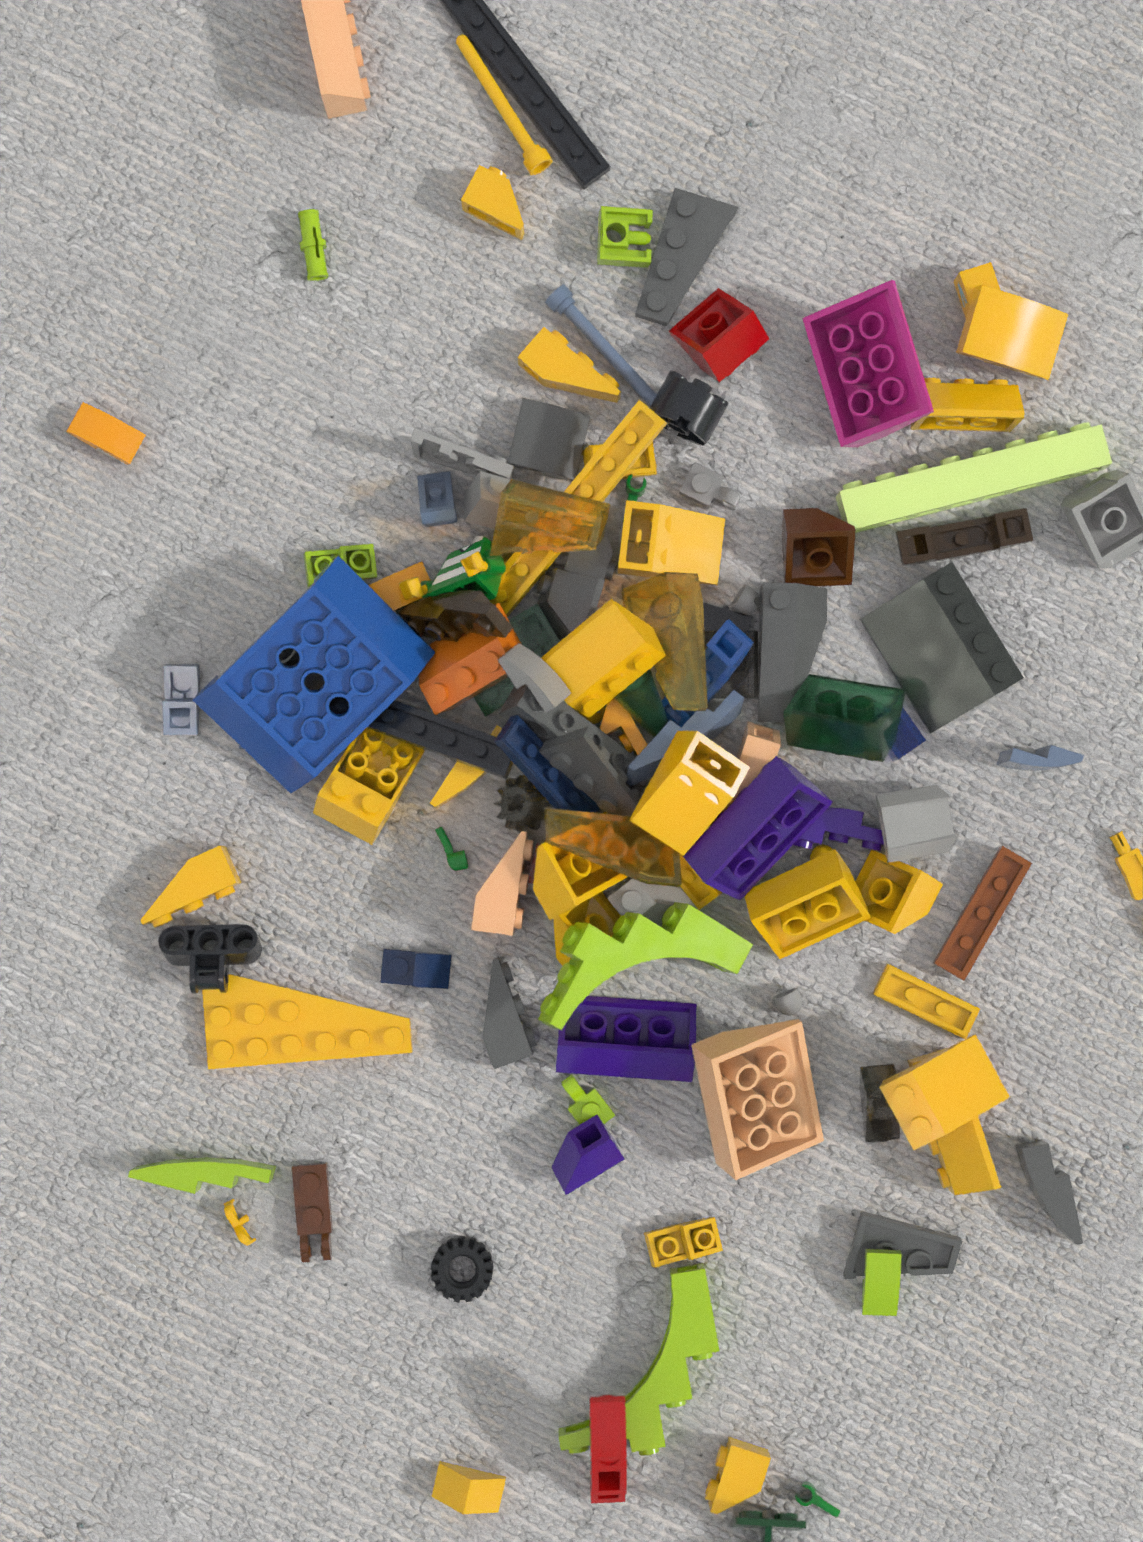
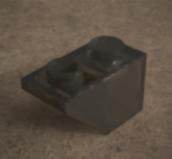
[859,1064,900,1142]

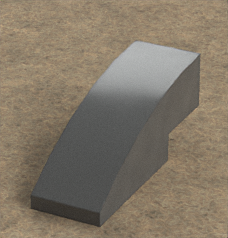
[1015,1139,1083,1245]

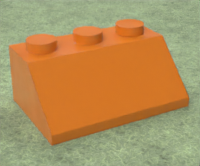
[419,603,521,715]

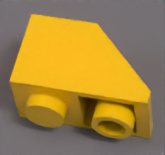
[705,1437,771,1515]

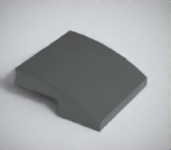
[508,398,590,481]

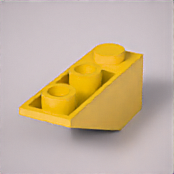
[517,327,621,403]
[140,845,241,928]

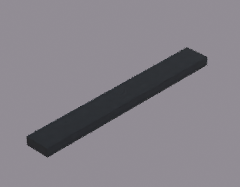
[439,0,610,189]

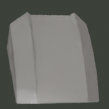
[1060,470,1143,569]
[875,785,957,863]

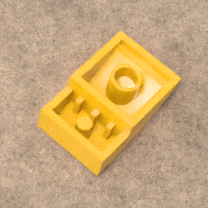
[956,285,1068,380]

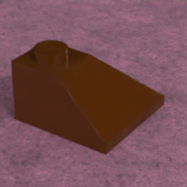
[782,508,856,587]

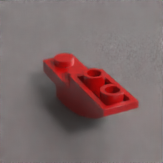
[589,1395,627,1504]

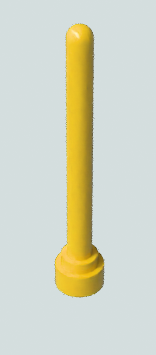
[456,34,553,176]

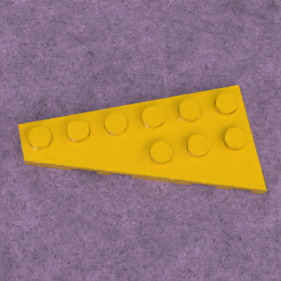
[202,974,413,1069]

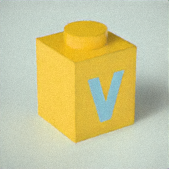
[953,262,1000,319]

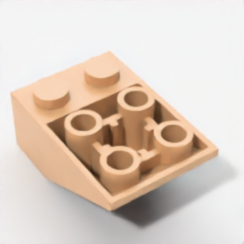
[471,831,534,936]

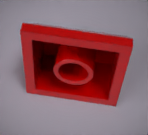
[669,288,770,383]

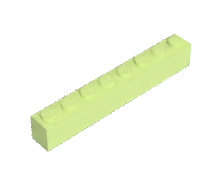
[836,422,1112,533]

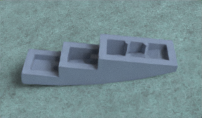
[626,690,744,786]

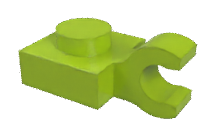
[561,1074,615,1125]

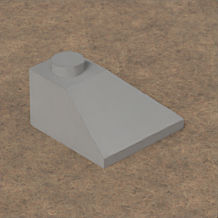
[607,858,701,927]

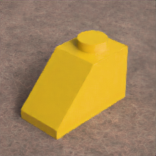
[461,165,524,240]

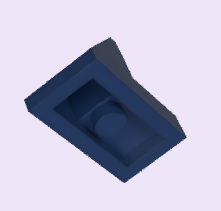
[380,949,452,989]

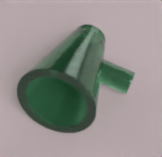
[615,669,669,738]

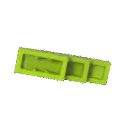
[128,1157,276,1194]

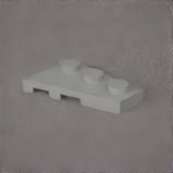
[410,428,514,480]

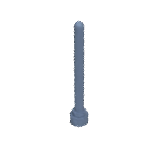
[545,284,657,406]

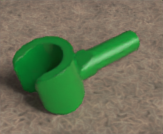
[622,474,647,522]
[435,827,468,871]
[795,1482,840,1518]

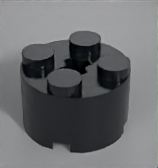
[650,370,729,446]

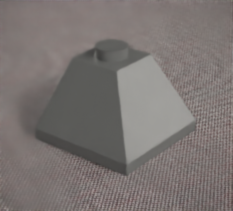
[537,569,605,643]

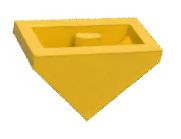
[431,1461,506,1514]

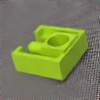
[597,206,653,268]

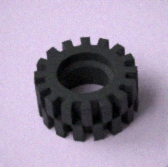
[431,1236,494,1303]

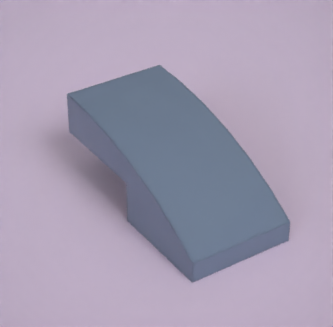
[162,664,200,735]

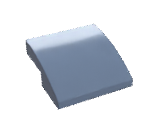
[997,745,1084,771]

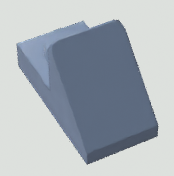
[417,471,457,527]

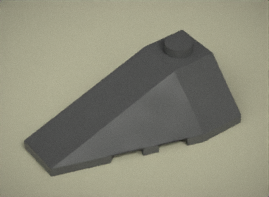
[758,583,827,722]

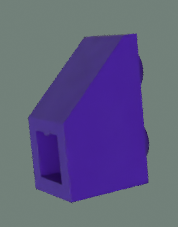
[551,1114,625,1195]

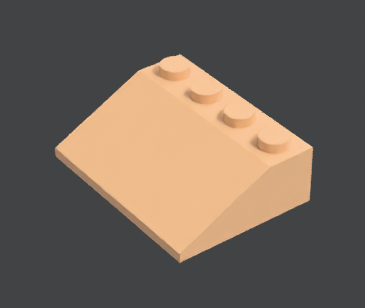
[691,1019,824,1180]

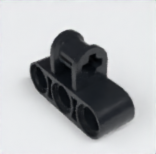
[158,924,262,994]

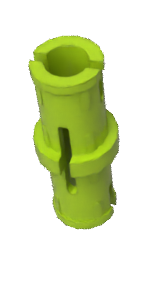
[297,209,329,281]

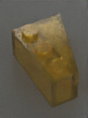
[490,479,611,556]

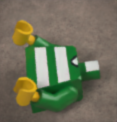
[399,536,506,600]

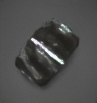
[493,775,552,833]

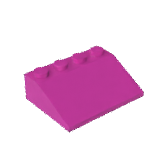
[802,280,934,448]

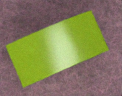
[303,544,378,587]
[862,1249,902,1316]

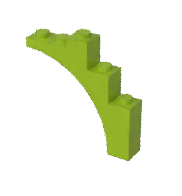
[538,902,753,1030]
[558,1263,720,1455]

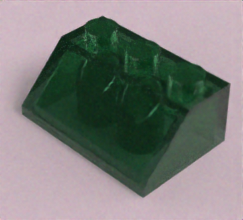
[783,674,905,762]

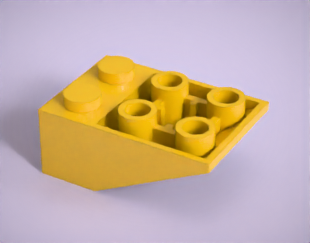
[617,500,725,585]
[313,728,425,845]
[629,731,750,856]

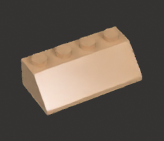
[301,0,371,119]

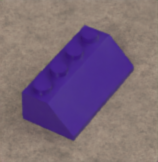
[683,756,833,901]
[556,996,697,1082]

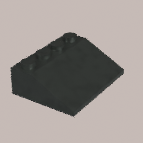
[860,562,1024,734]

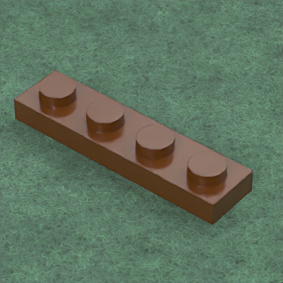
[933,846,1032,981]

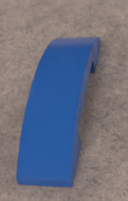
[647,619,754,731]

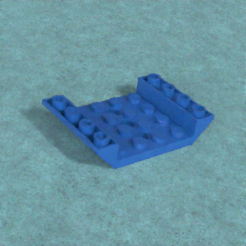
[192,555,435,793]

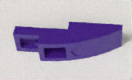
[793,807,884,852]

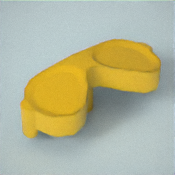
[224,1199,256,1246]

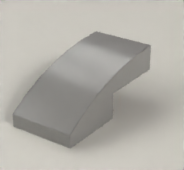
[498,643,571,713]

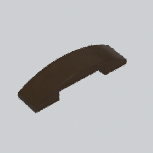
[896,508,1034,566]

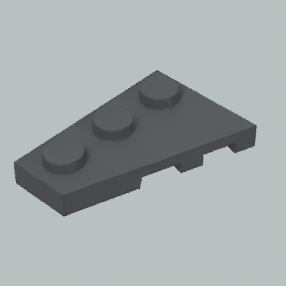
[843,1211,962,1279]

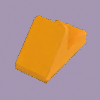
[600,695,647,757]

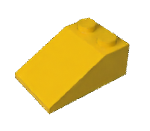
[880,1034,1010,1150]

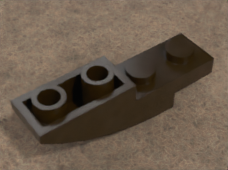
[398,590,513,642]

